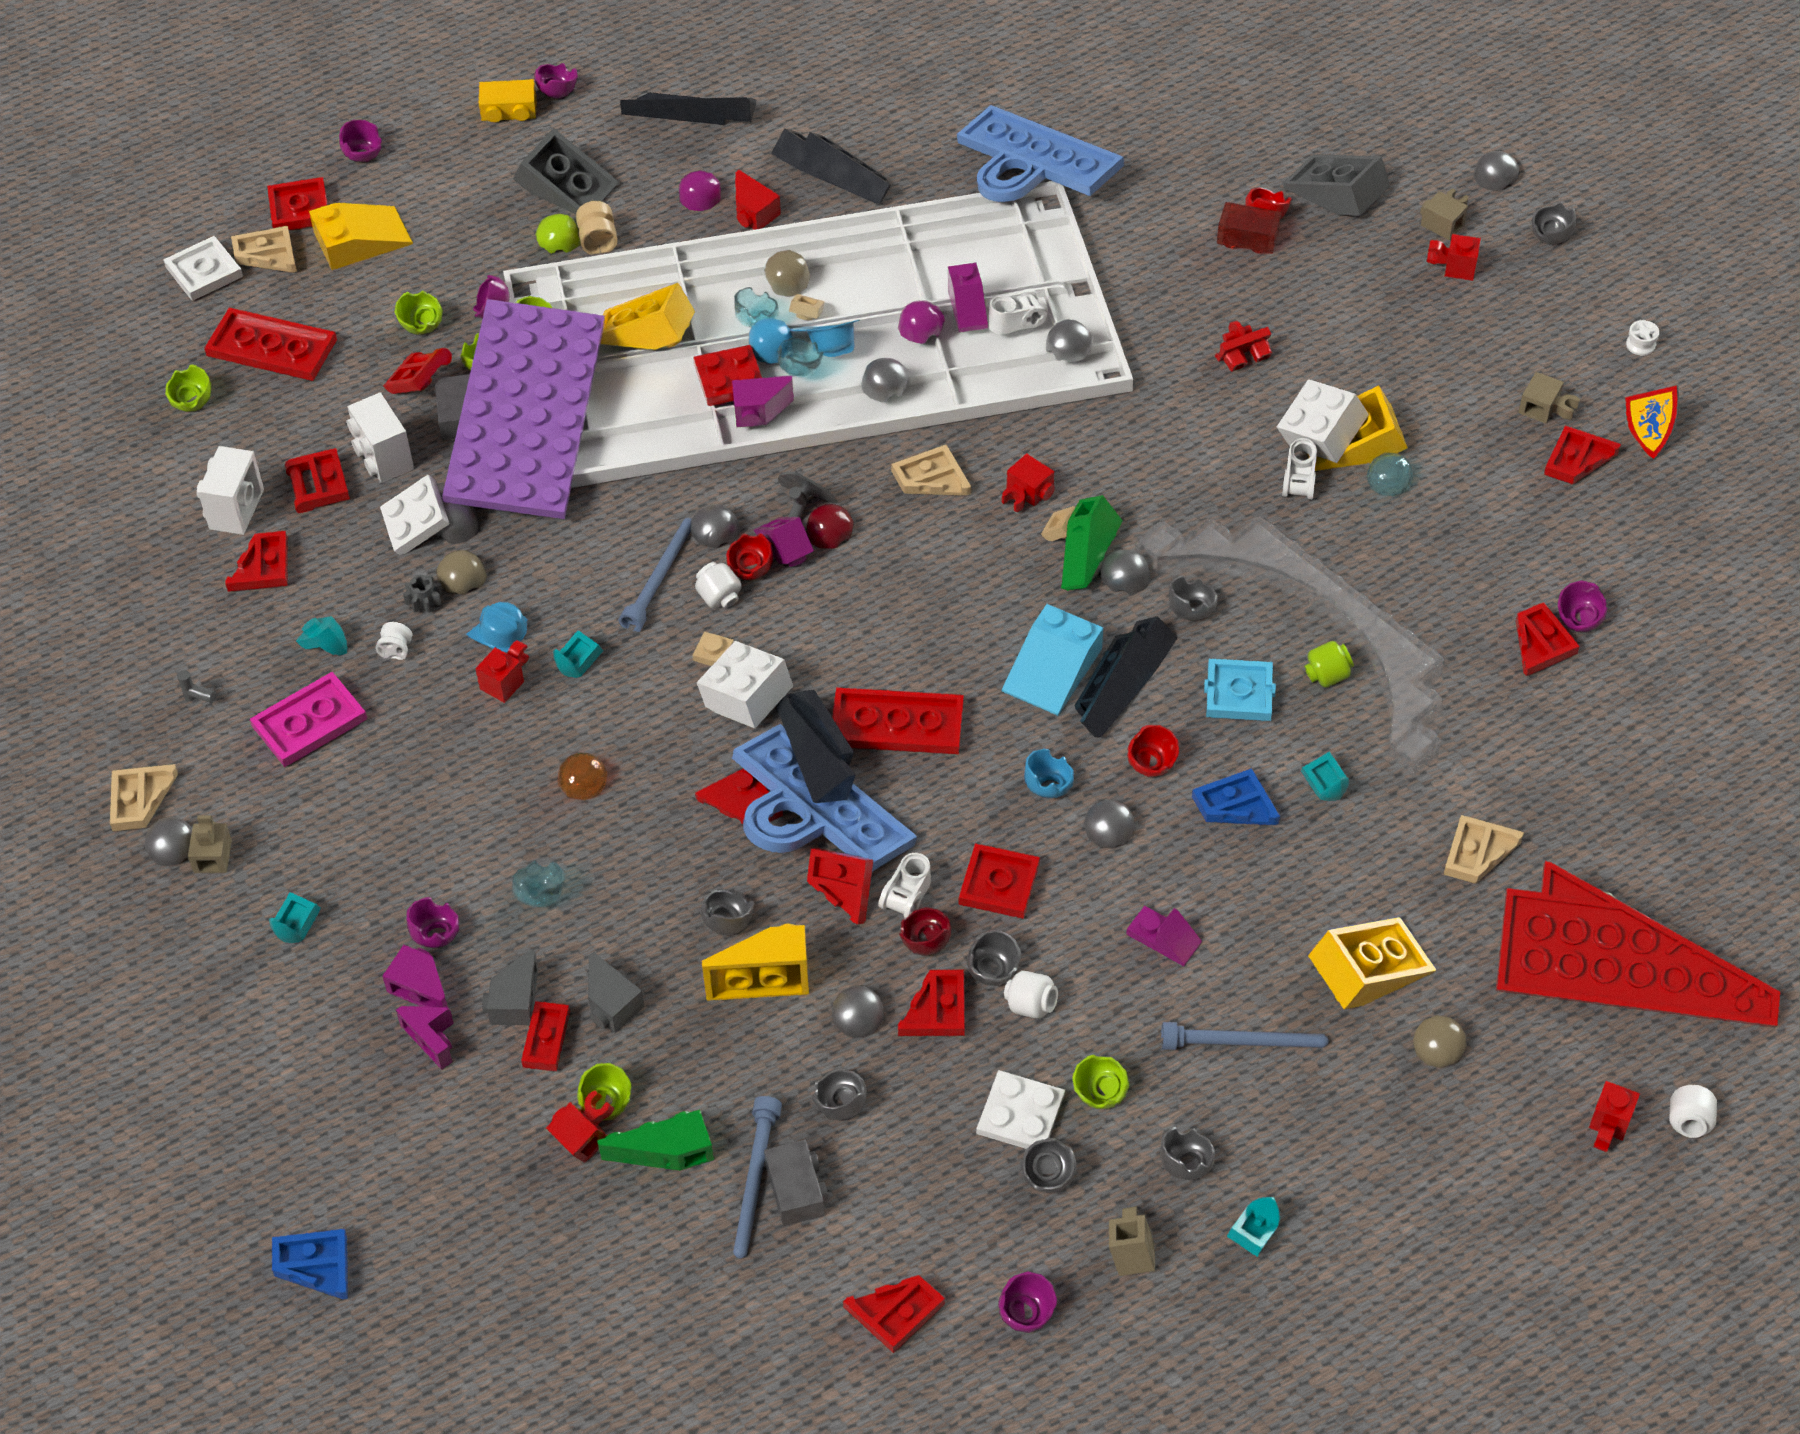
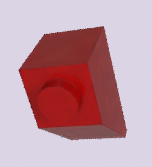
[735,170,781,230]

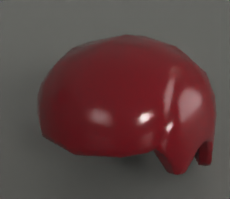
[806,504,854,549]
[899,907,951,956]

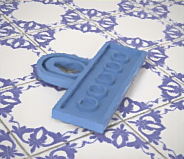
[957,105,1124,202]
[732,724,917,871]

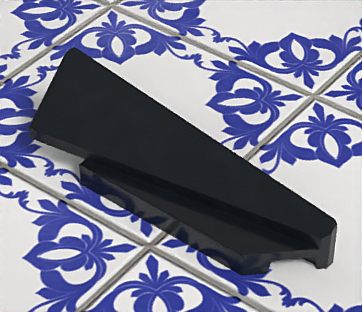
[620,92,756,125]
[771,128,891,204]
[776,690,856,803]

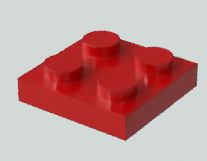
[267,177,328,230]
[693,345,762,406]
[959,843,1040,919]

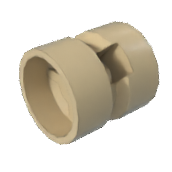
[576,201,617,255]

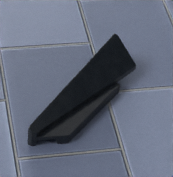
[1074,616,1177,738]

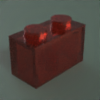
[1217,202,1281,254]

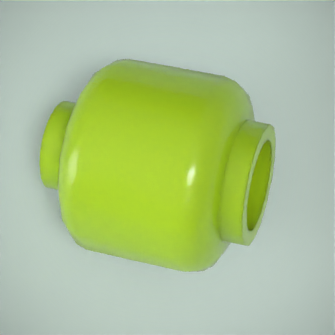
[1304,641,1354,688]

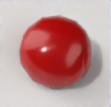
[1246,187,1291,223]
[726,533,773,580]
[1127,725,1179,778]

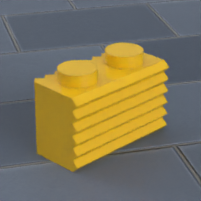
[479,79,537,122]

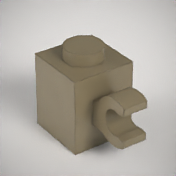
[1420,189,1469,240]
[1518,372,1580,423]
[188,815,232,873]
[1109,1206,1155,1276]

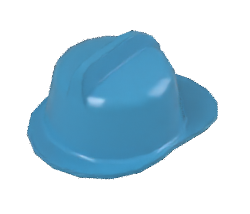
[791,319,860,357]
[466,602,528,652]

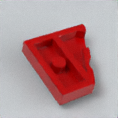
[1544,425,1621,484]
[225,531,288,592]
[1515,602,1580,676]
[695,768,783,824]
[807,848,873,924]
[898,969,965,1036]
[843,1275,945,1353]

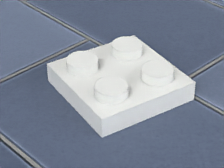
[163,236,243,301]
[380,475,450,555]
[976,1070,1065,1149]

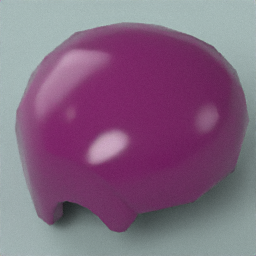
[534,63,578,98]
[339,119,382,162]
[679,170,721,211]
[473,275,510,319]
[898,300,945,344]
[1558,580,1608,632]
[406,897,459,948]
[998,1271,1057,1333]

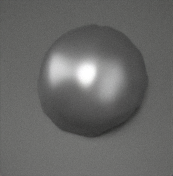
[1473,151,1519,191]
[1531,203,1576,245]
[1046,319,1093,362]
[861,358,909,402]
[435,502,480,544]
[691,504,740,548]
[1101,550,1150,595]
[1169,575,1217,620]
[1084,799,1135,848]
[145,817,192,866]
[701,890,754,935]
[967,930,1021,986]
[832,986,884,1038]
[812,1069,866,1121]
[1160,1127,1215,1180]
[1021,1138,1076,1193]

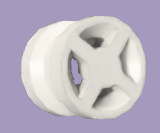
[1626,320,1659,356]
[376,622,413,660]

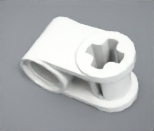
[988,289,1047,335]
[1282,438,1317,500]
[878,853,931,919]

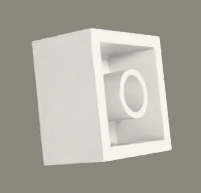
[1277,379,1369,463]
[346,392,414,483]
[197,446,264,535]
[697,641,793,728]

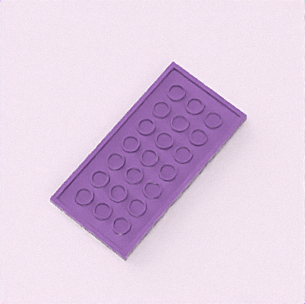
[442,299,605,519]

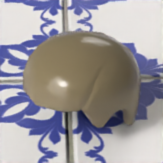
[764,250,810,297]
[436,550,487,595]
[1413,1015,1467,1068]

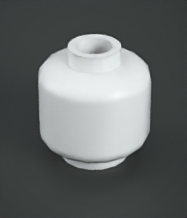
[695,562,741,609]
[1004,971,1058,1019]
[1669,1085,1717,1138]

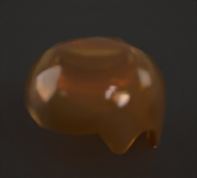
[557,752,608,801]

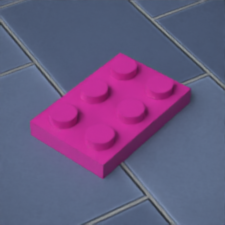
[250,672,367,767]

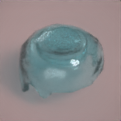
[734,287,779,328]
[776,337,824,378]
[1367,453,1413,496]
[512,861,565,908]

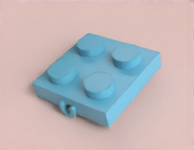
[1204,658,1276,721]

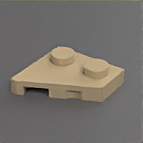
[231,226,297,273]
[891,445,971,495]
[110,764,178,831]
[1444,815,1524,884]

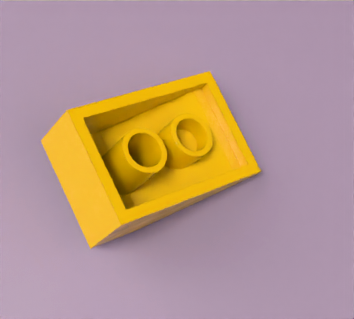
[309,203,413,270]
[600,283,695,350]
[1307,385,1408,471]
[1308,917,1436,1010]
[702,924,809,1001]

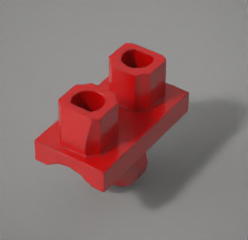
[1215,321,1272,372]

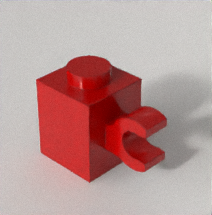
[1426,234,1481,281]
[1002,453,1055,512]
[475,640,529,703]
[1589,1081,1640,1152]
[546,1090,614,1163]

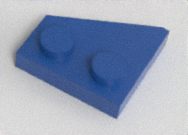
[1192,768,1280,825]
[272,1229,348,1299]

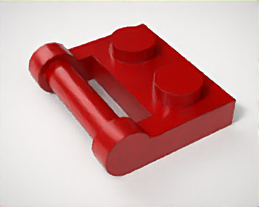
[383,348,452,394]
[284,448,350,513]

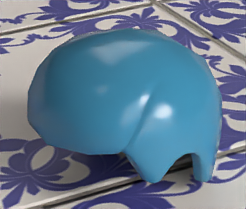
[749,318,793,364]
[1024,749,1074,798]

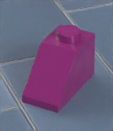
[948,262,988,332]
[732,376,794,428]
[753,517,814,567]
[382,944,448,1008]

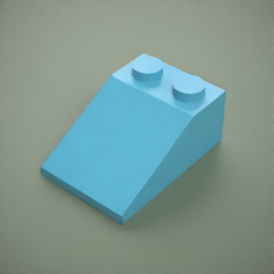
[1002,604,1103,716]

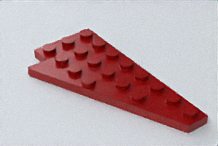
[1496,861,1780,1028]

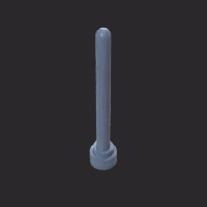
[618,518,692,632]
[1161,1022,1329,1050]
[733,1096,782,1259]

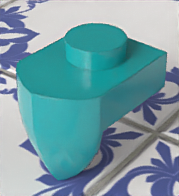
[296,616,347,656]
[553,630,604,678]
[1301,751,1349,801]
[269,892,321,943]
[1227,1197,1280,1257]

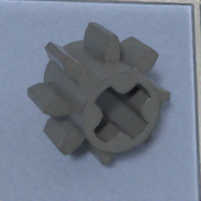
[403,575,443,613]

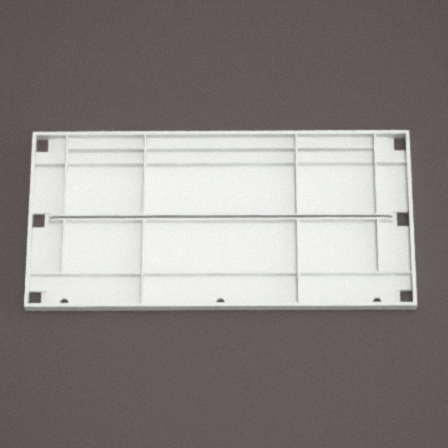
[503,181,1133,488]

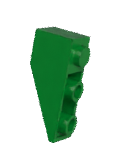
[1061,495,1123,591]
[597,1109,714,1171]

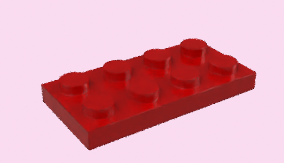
[204,307,337,381]
[832,687,964,754]

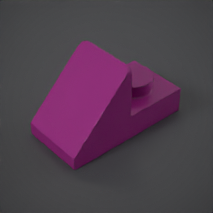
[1126,905,1202,966]
[396,1006,454,1070]

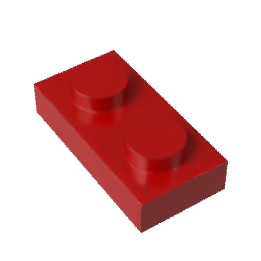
[521,1001,570,1072]

